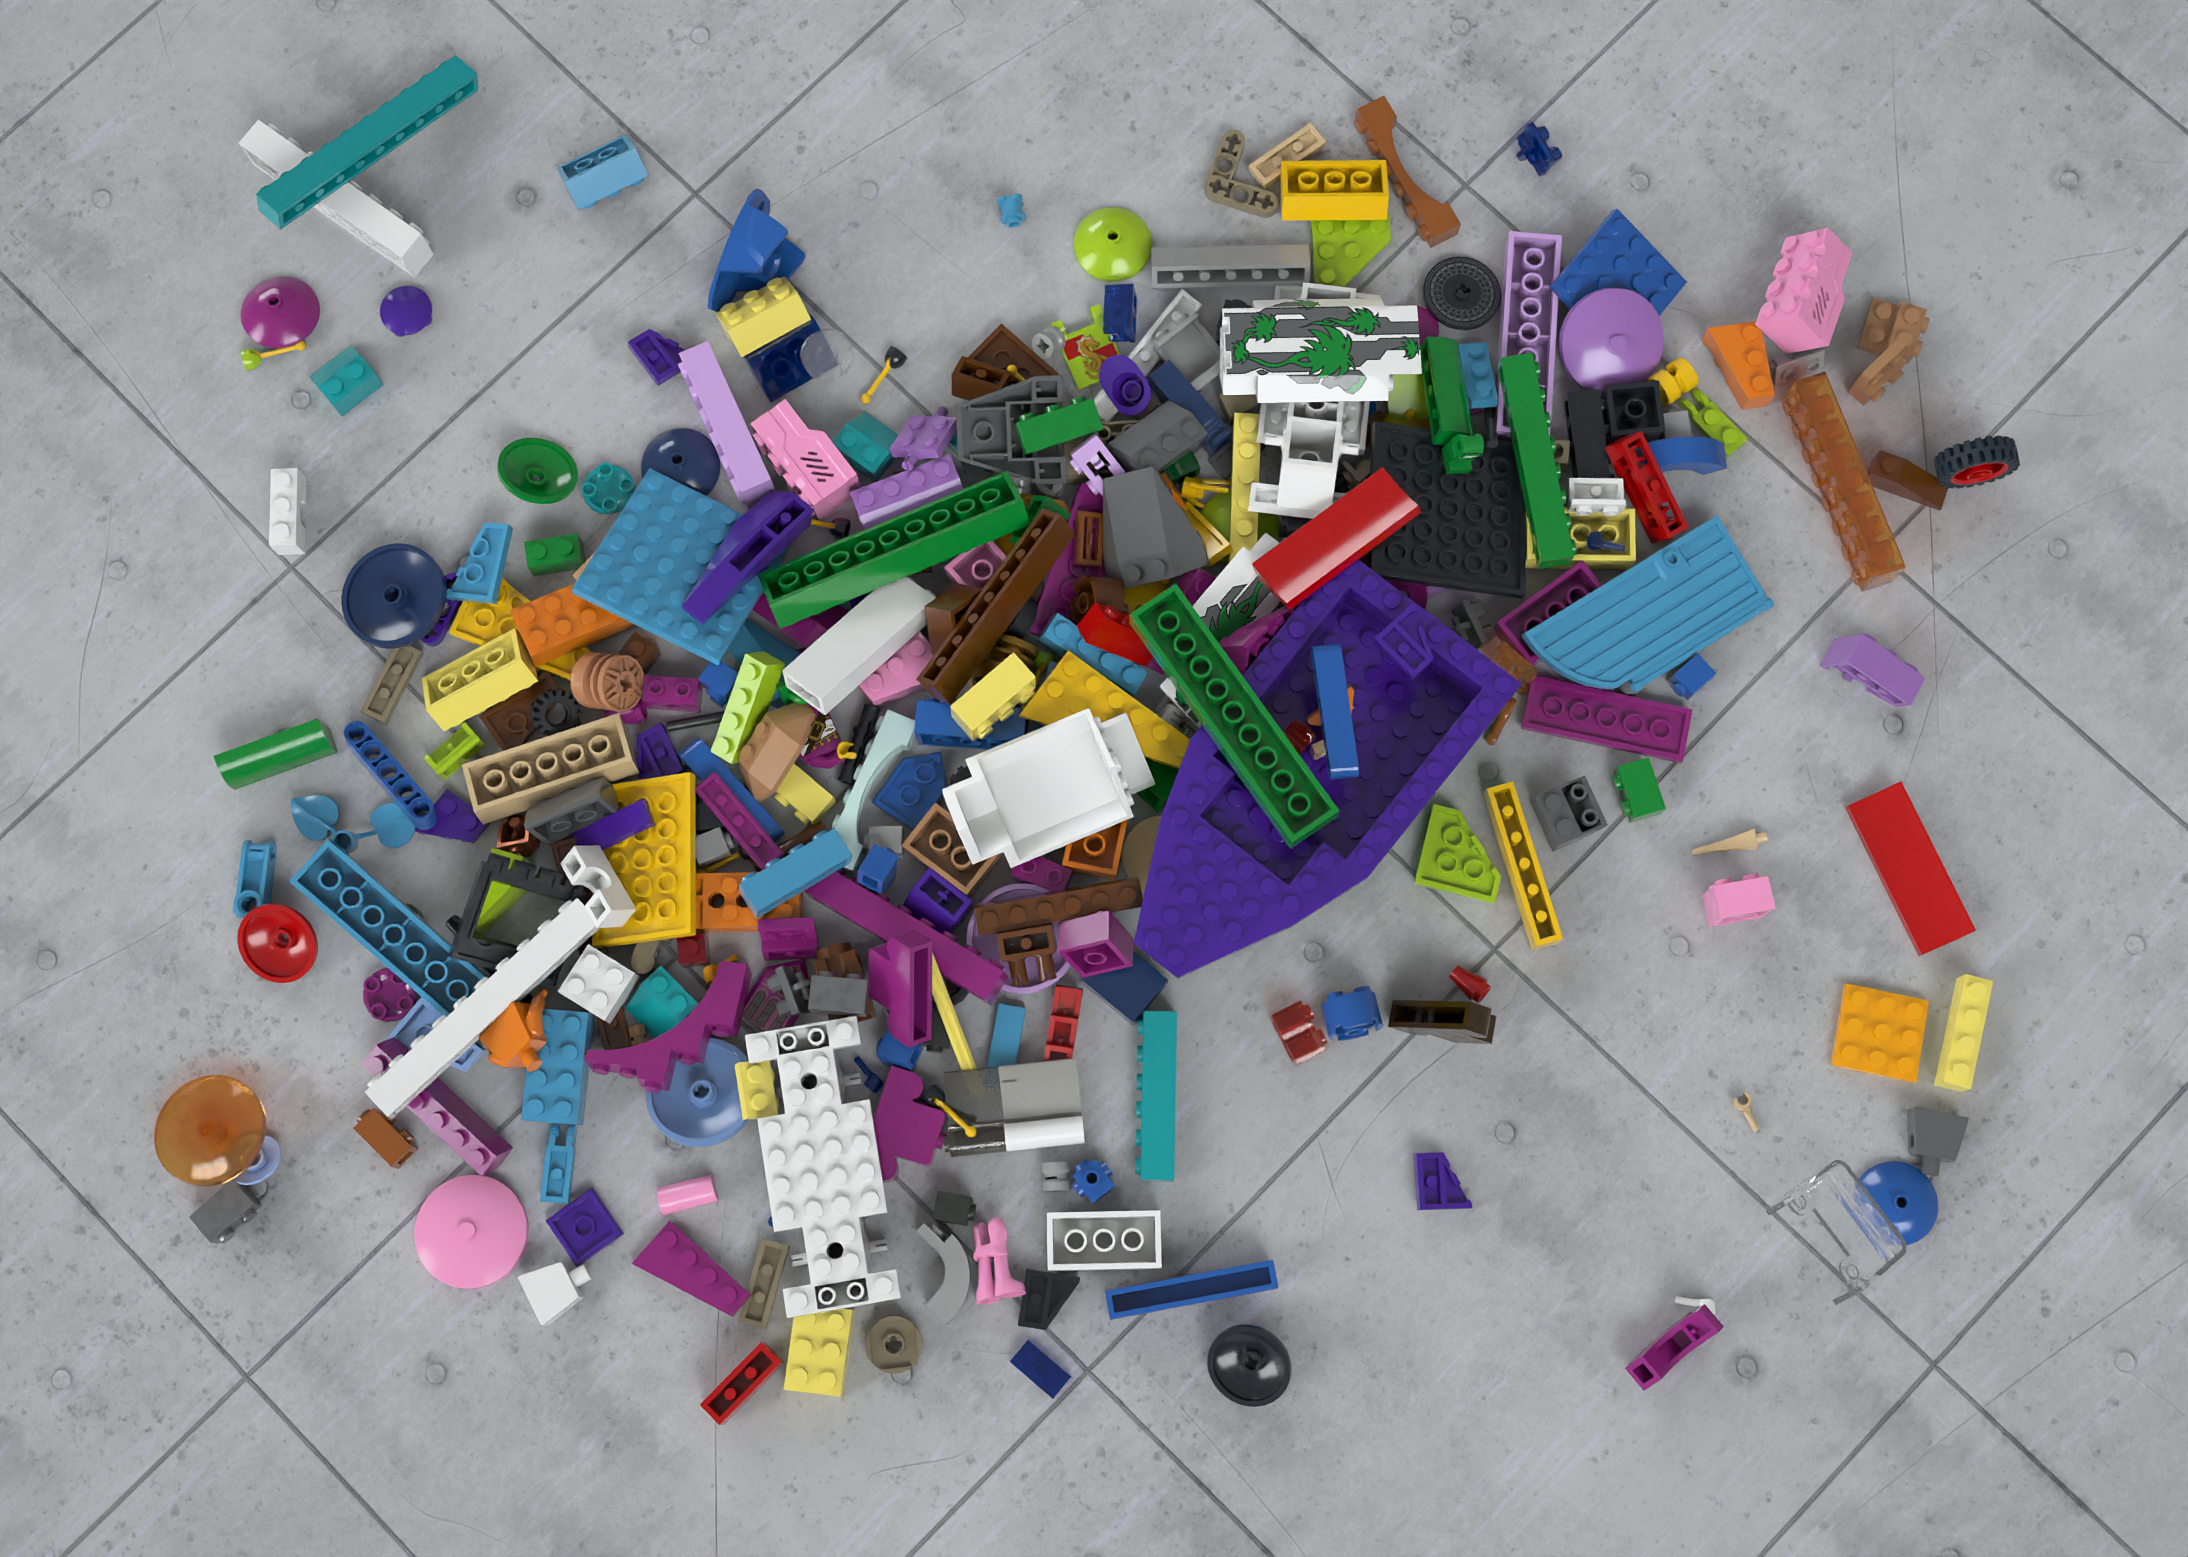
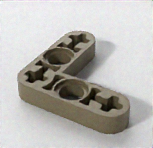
[1205,130,1278,218]

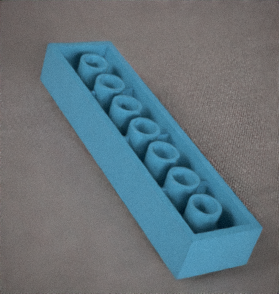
[289,839,490,1017]

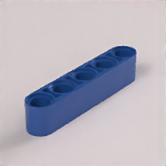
[1311,643,1359,780]
[344,721,437,830]
[678,737,785,842]

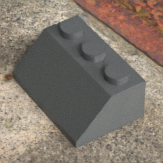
[1107,401,1208,473]
[524,777,620,845]

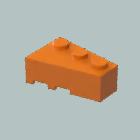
[1701,321,1775,410]

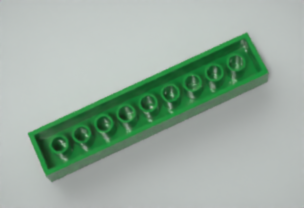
[757,471,1031,629]
[1129,584,1339,849]

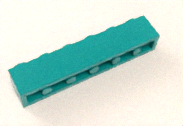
[1135,1011,1177,1182]

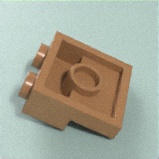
[1857,298,1930,364]
[1848,338,1907,406]

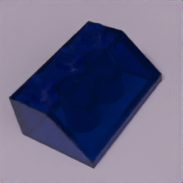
[743,311,838,403]

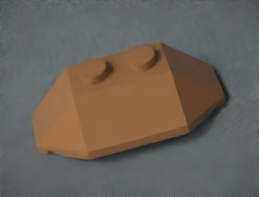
[738,702,816,804]

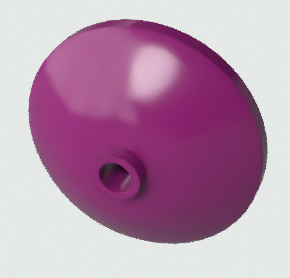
[241,277,320,348]

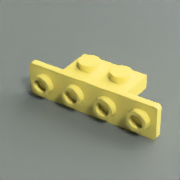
[735,1061,779,1120]

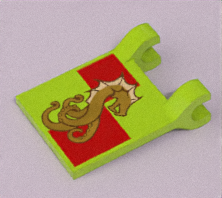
[1051,304,1120,391]

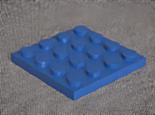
[1549,208,1687,316]

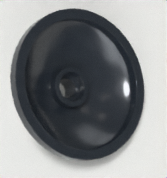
[1207,1324,1292,1407]

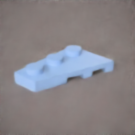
[387,997,486,1072]

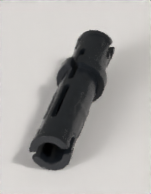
[837,704,881,786]

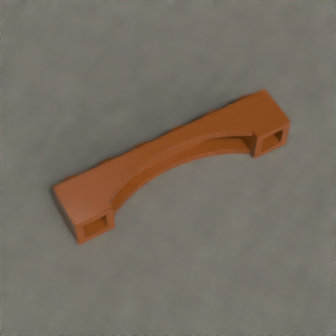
[1354,96,1461,248]

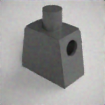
[1907,1107,1969,1176]

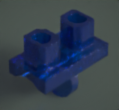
[1516,122,1562,176]

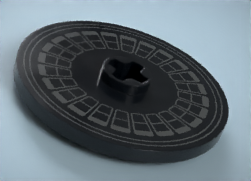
[1422,256,1501,330]

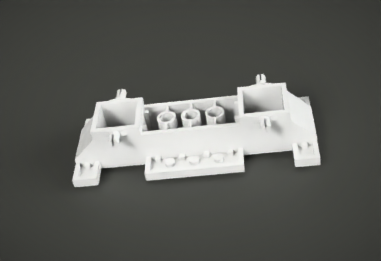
[1248,282,1380,519]
[745,1016,901,1318]

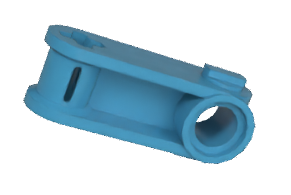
[233,840,276,918]

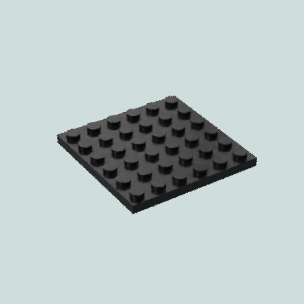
[1368,421,1526,599]

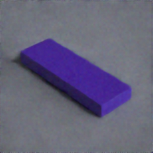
[573,799,655,851]

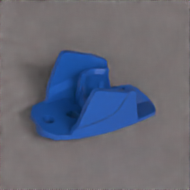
[708,188,806,312]

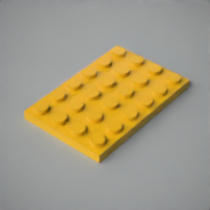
[592,772,696,948]

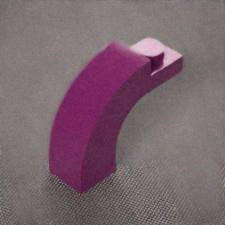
[1625,1304,1724,1391]

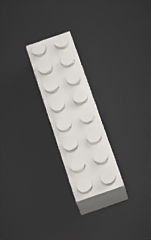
[238,120,434,278]

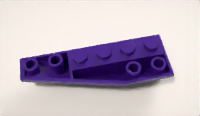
[682,491,814,625]

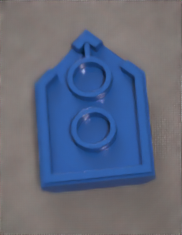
[872,752,947,831]

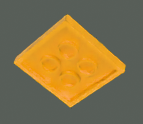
[1831,983,1929,1083]

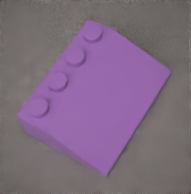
[850,454,963,530]

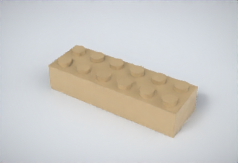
[462,713,639,824]

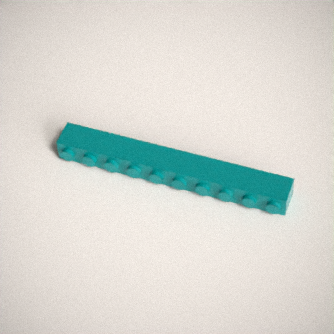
[256,55,478,230]

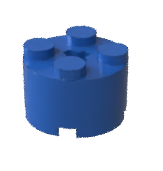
[1321,986,1383,1041]

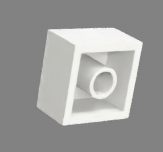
[558,944,640,1024]

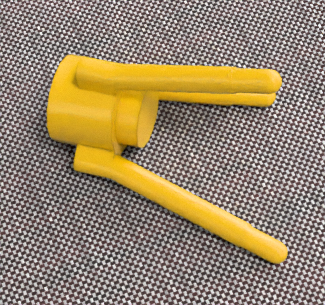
[1181,476,1231,510]

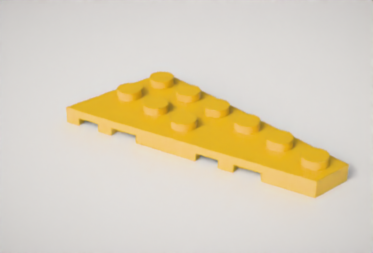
[449,578,591,681]
[1019,651,1190,769]

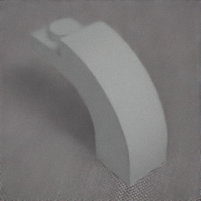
[916,1223,971,1324]

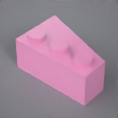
[858,631,934,708]

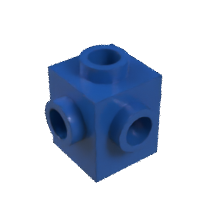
[1071,1159,1115,1205]

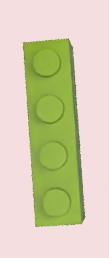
[711,651,785,764]

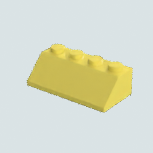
[421,628,538,731]

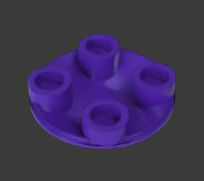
[380,286,433,337]

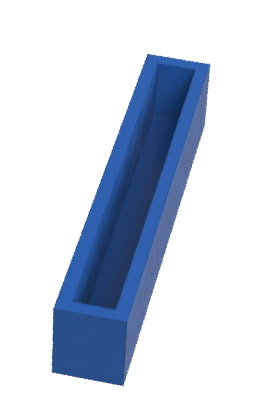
[1105,1260,1278,1320]

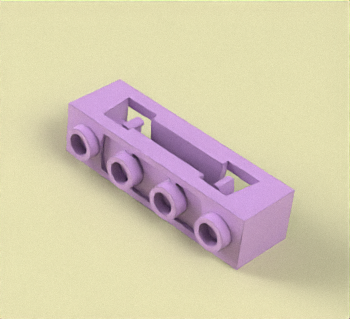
[1069,433,1126,496]

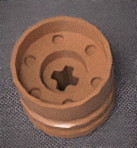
[571,652,644,712]

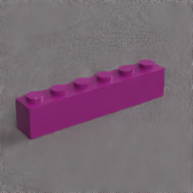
[362,1037,513,1176]

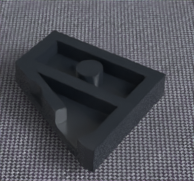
[1018,1269,1080,1330]

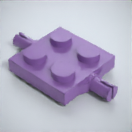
[890,406,957,471]

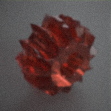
[1283,719,1315,755]

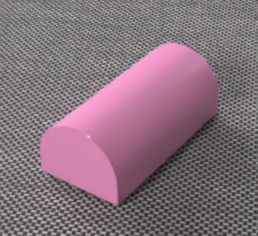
[656,1174,719,1216]

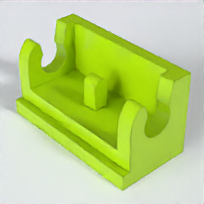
[423,722,486,781]

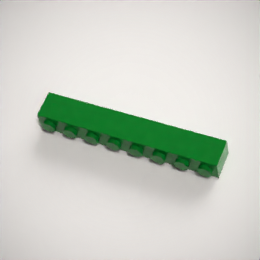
[1497,353,1577,569]

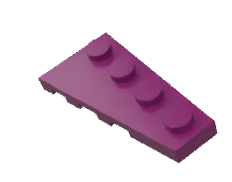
[632,1221,752,1317]

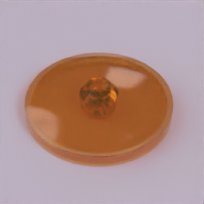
[154,1075,266,1187]

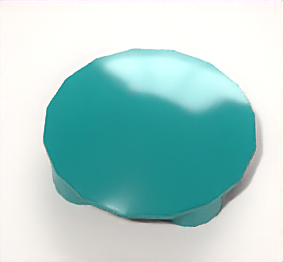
[581,462,635,515]

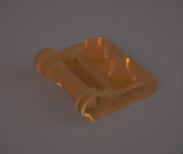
[1490,640,1537,695]

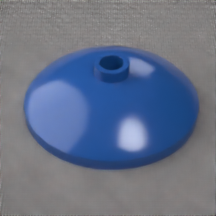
[1852,1161,1938,1247]

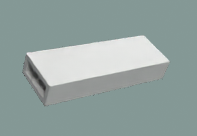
[783,576,936,715]

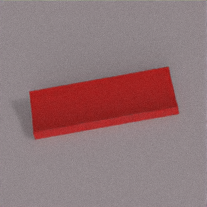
[1252,467,1421,610]
[1845,781,1976,956]

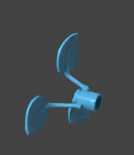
[291,795,420,871]

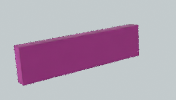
[695,772,785,871]

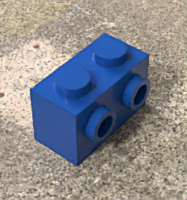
[698,661,738,708]

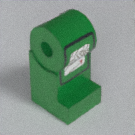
[1442,433,1484,474]

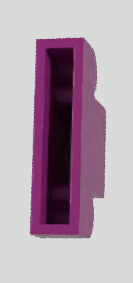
[869,930,933,1048]
[873,1066,947,1183]

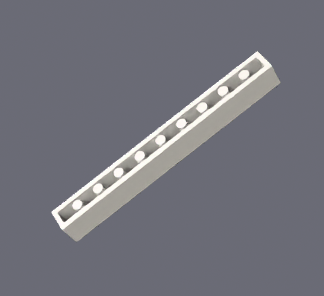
[365,898,600,1119]

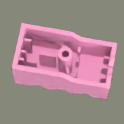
[1755,228,1853,354]
[751,399,861,521]

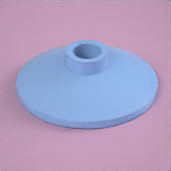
[226,1135,281,1185]

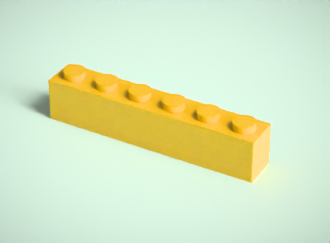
[1483,781,1563,951]

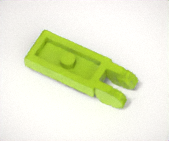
[1678,388,1748,458]

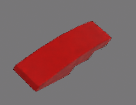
[1043,984,1083,1062]

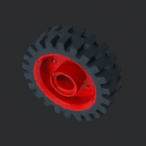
[1934,435,2020,489]

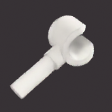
[1675,1296,1716,1314]

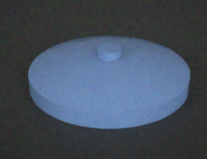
[646,1038,750,1147]

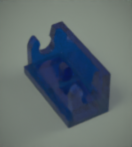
[1103,283,1138,343]

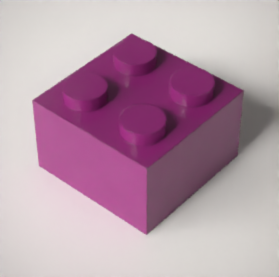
[1058,910,1133,978]

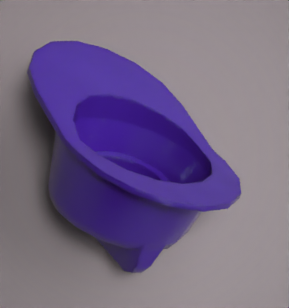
[1099,355,1151,415]

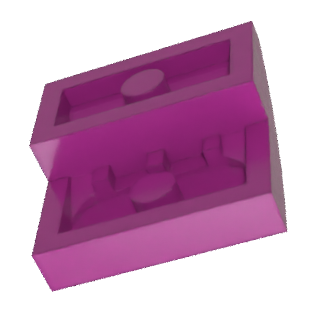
[758,917,819,961]

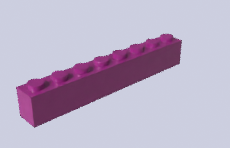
[804,869,1008,1005]

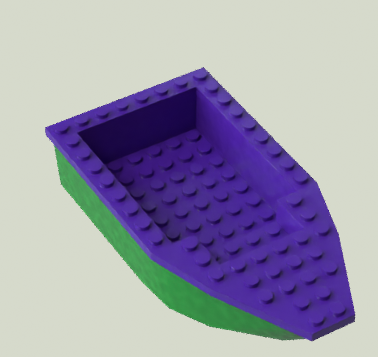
[1134,560,1522,979]

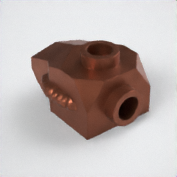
[496,813,540,858]

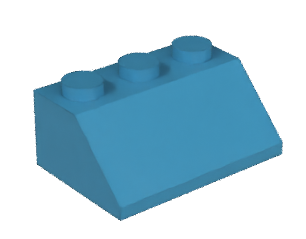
[556,134,649,210]

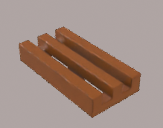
[1073,511,1103,568]

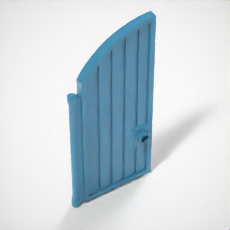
[1521,515,1774,693]

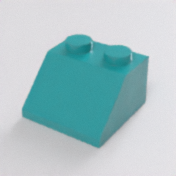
[309,345,384,416]
[832,412,898,482]
[626,966,699,1038]

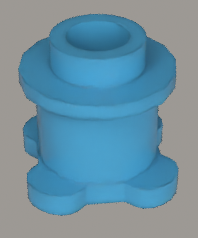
[997,194,1026,228]

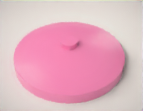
[414,1175,529,1289]

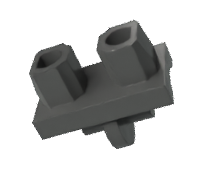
[1451,598,1496,651]
[767,966,811,1017]

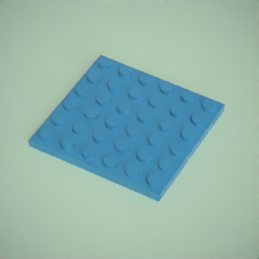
[572,468,792,666]

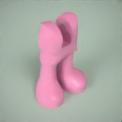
[973,1217,1026,1305]

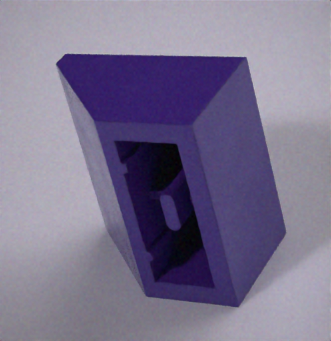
[903,867,974,934]

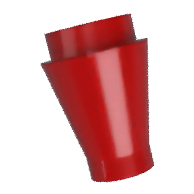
[1449,965,1491,1004]

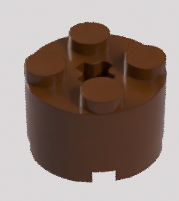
[1070,576,1129,625]

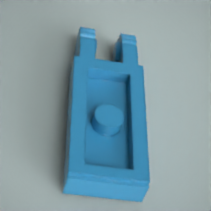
[540,1123,577,1204]

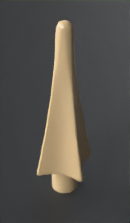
[1691,828,1768,855]

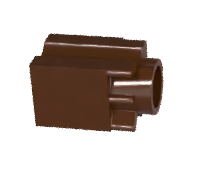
[813,942,877,1022]

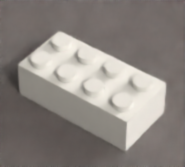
[1047,1210,1162,1271]

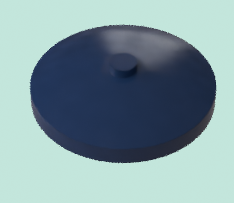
[341,543,447,649]

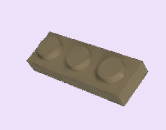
[360,645,424,725]
[738,1239,790,1329]

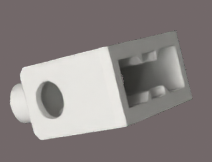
[518,1262,592,1326]

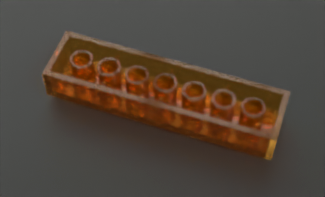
[1782,371,1906,592]

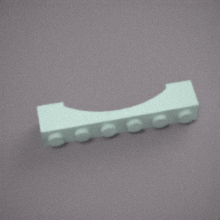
[832,710,915,875]

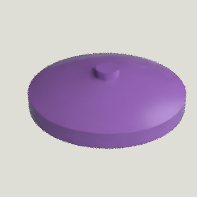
[1559,288,1664,395]

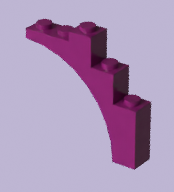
[585,961,752,1093]

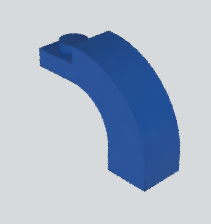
[1635,437,1727,475]

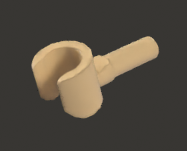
[1733,1092,1760,1132]

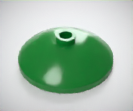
[497,438,578,504]

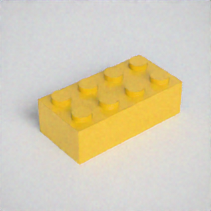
[1280,160,1389,221]

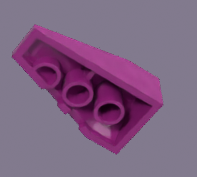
[753,591,848,648]
[1219,600,1304,675]

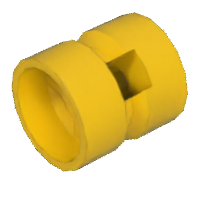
[1648,357,1699,406]

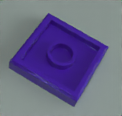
[545,1188,624,1267]

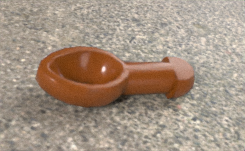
[1485,697,1517,745]

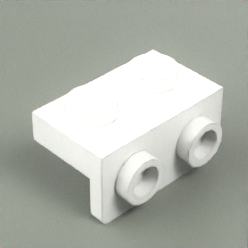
[1567,478,1626,516]

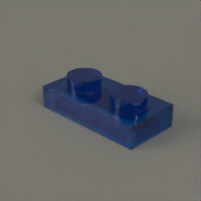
[1010,1340,1071,1399]

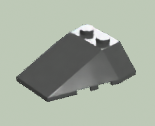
[956,375,1067,485]
[1103,465,1210,589]

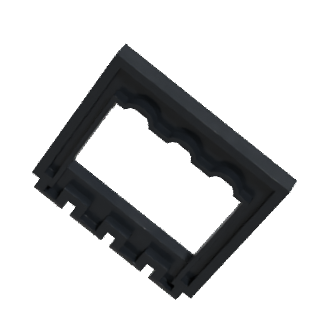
[449,852,588,986]

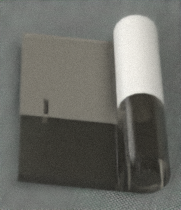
[943,1058,1085,1157]

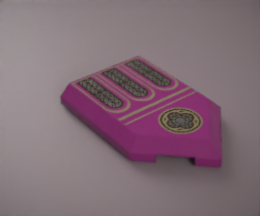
[742,959,810,1032]

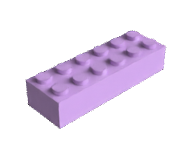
[678,341,775,509]

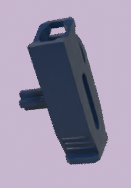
[1148,360,1232,457]

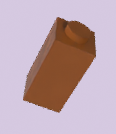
[353,1108,418,1169]

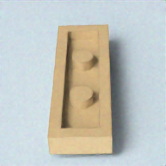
[1248,122,1326,189]

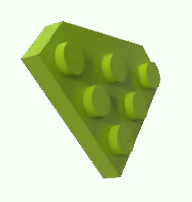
[1311,215,1391,287]
[1414,804,1501,904]

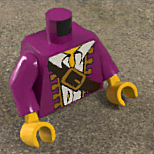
[800,703,856,769]

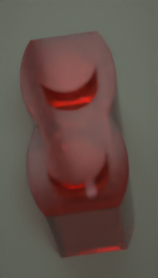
[1269,1001,1328,1067]

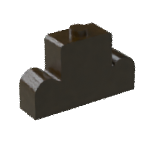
[1388,1000,1497,1044]

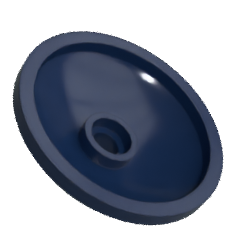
[641,428,721,496]

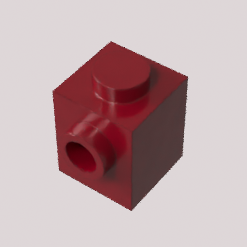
[677,930,711,968]

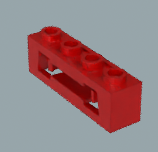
[1604,431,1689,544]

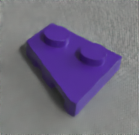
[627,329,685,386]
[1413,1152,1472,1211]

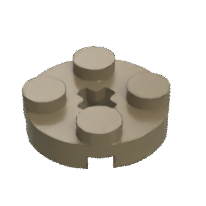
[865,1316,923,1374]

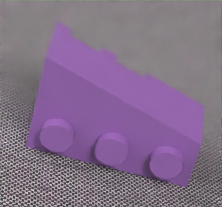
[1820,633,1925,707]

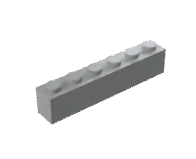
[1151,244,1311,288]

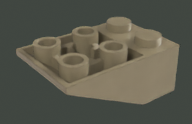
[1063,420,1140,485]

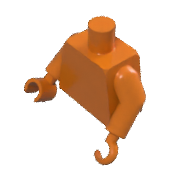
[479,988,548,1072]

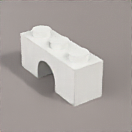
[269,468,307,555]
[560,845,636,928]

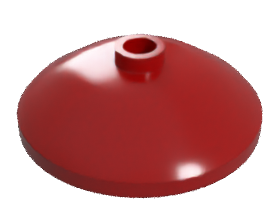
[237,903,318,983]

